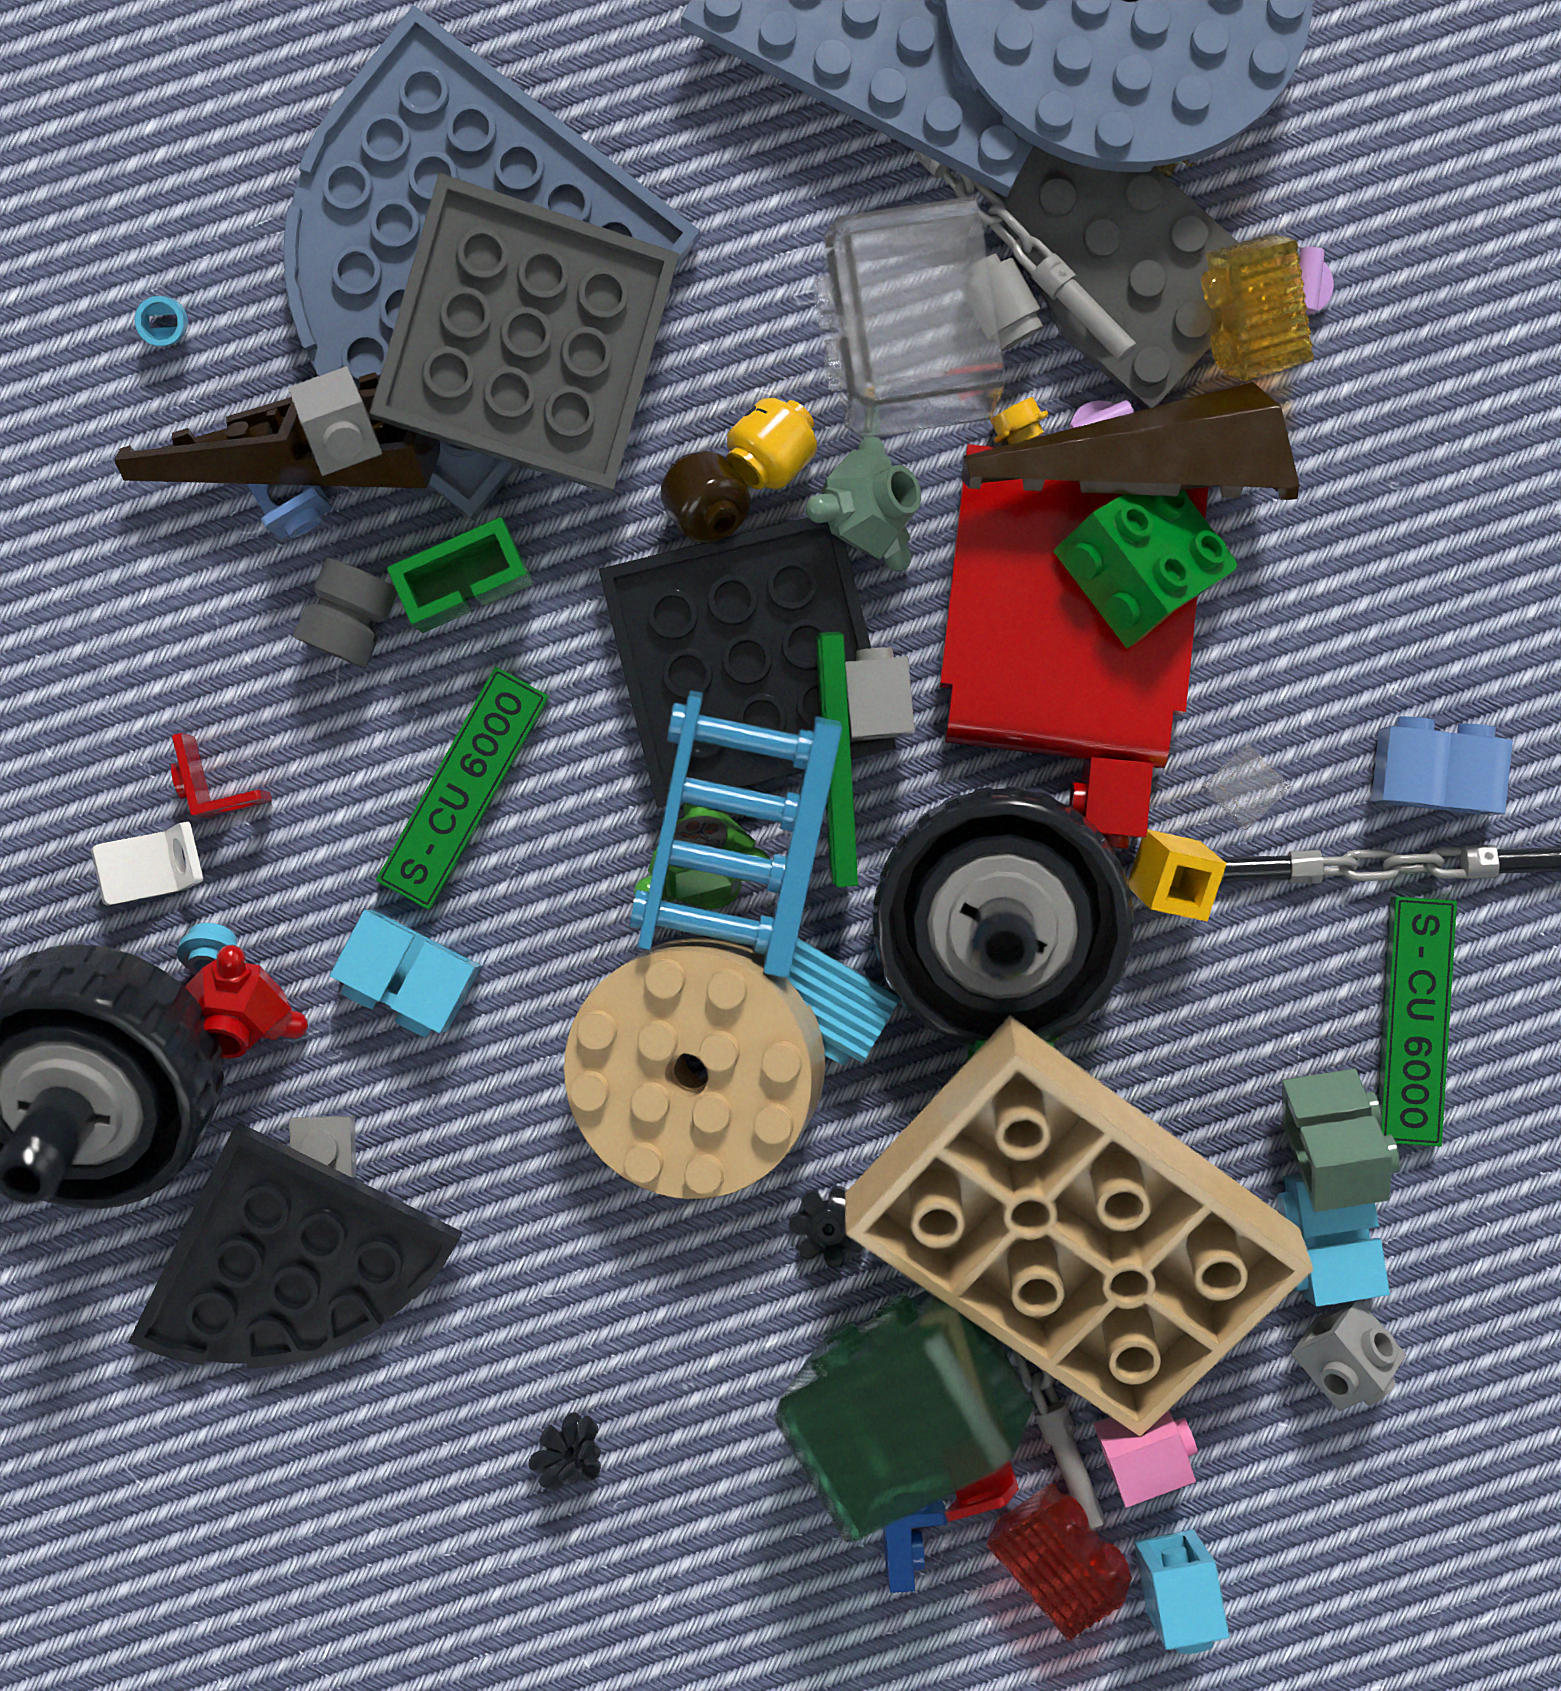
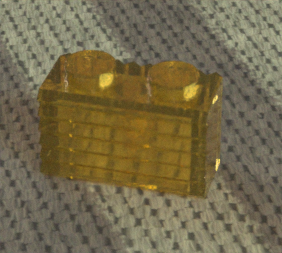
[1201,234,1315,382]

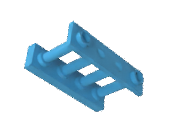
[629,691,842,978]

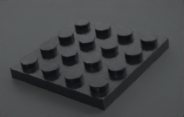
[598,517,896,808]

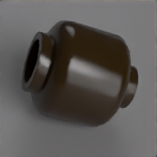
[660,451,751,543]

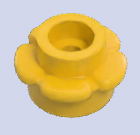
[990,397,1049,444]

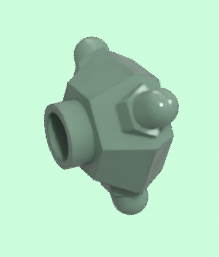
[806,437,921,572]

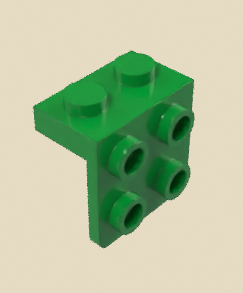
[1053,490,1237,649]

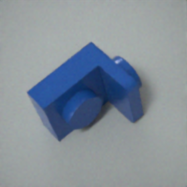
[881,1490,947,1593]

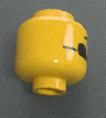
[727,398,817,490]

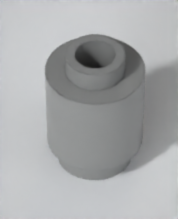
[960,254,1044,351]

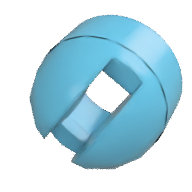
[135,296,188,346]

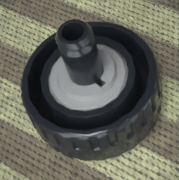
[873,786,1134,1046]
[0,944,224,1209]

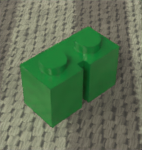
[386,517,534,633]

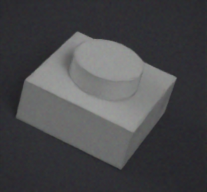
[289,1115,356,1178]

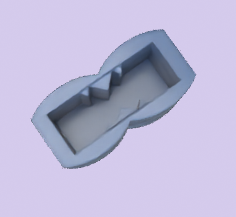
[1371,716,1513,816]

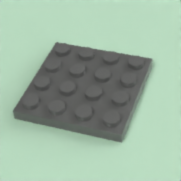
[368,173,680,494]

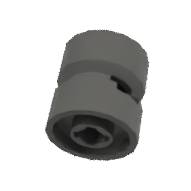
[292,557,398,669]

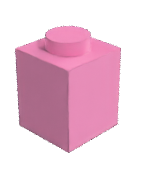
[1093,1410,1198,1508]

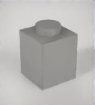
[288,366,382,476]
[845,647,915,742]

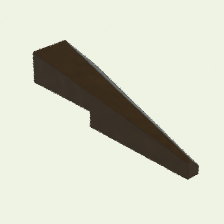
[114,372,441,489]
[962,382,1300,500]

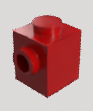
[1069,757,1153,849]

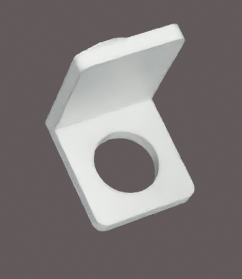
[91,821,203,906]

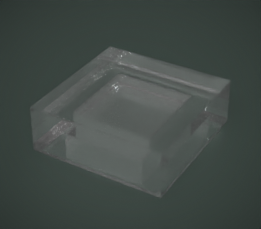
[1201,743,1291,830]

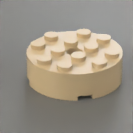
[564,937,825,1199]

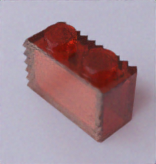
[986,1483,1132,1641]

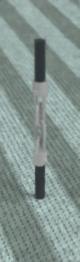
[1220,845,1561,884]

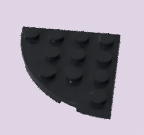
[128,1122,463,1368]

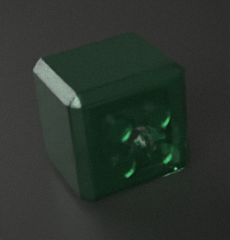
[774,1290,1035,1542]

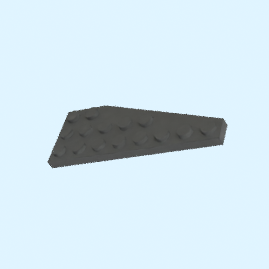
[983,146,1275,410]

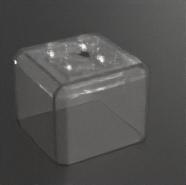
[814,196,1004,439]

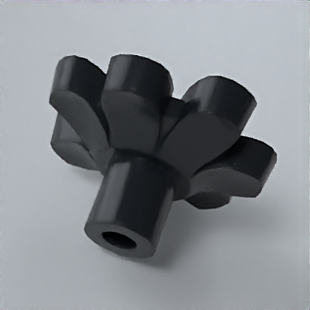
[789,1186,865,1267]
[528,1412,601,1491]

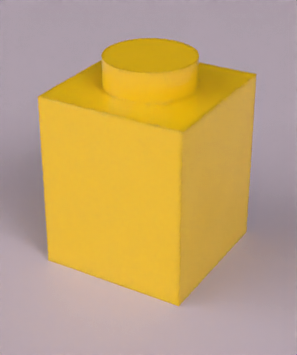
[1128,829,1227,922]

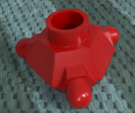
[185,945,308,1059]

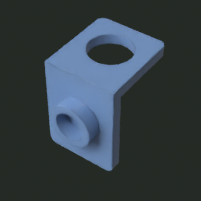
[247,484,333,540]

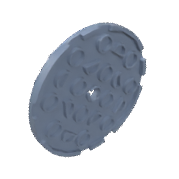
[941,0,1313,172]

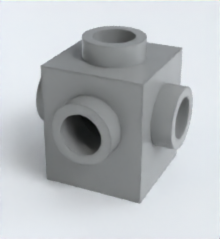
[1291,1300,1406,1411]

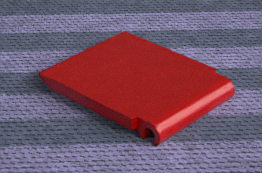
[939,444,1209,769]

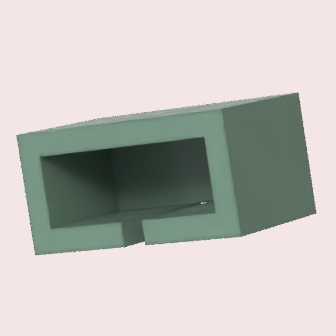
[1282,1068,1400,1212]

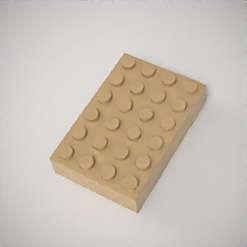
[845,1017,1314,1437]

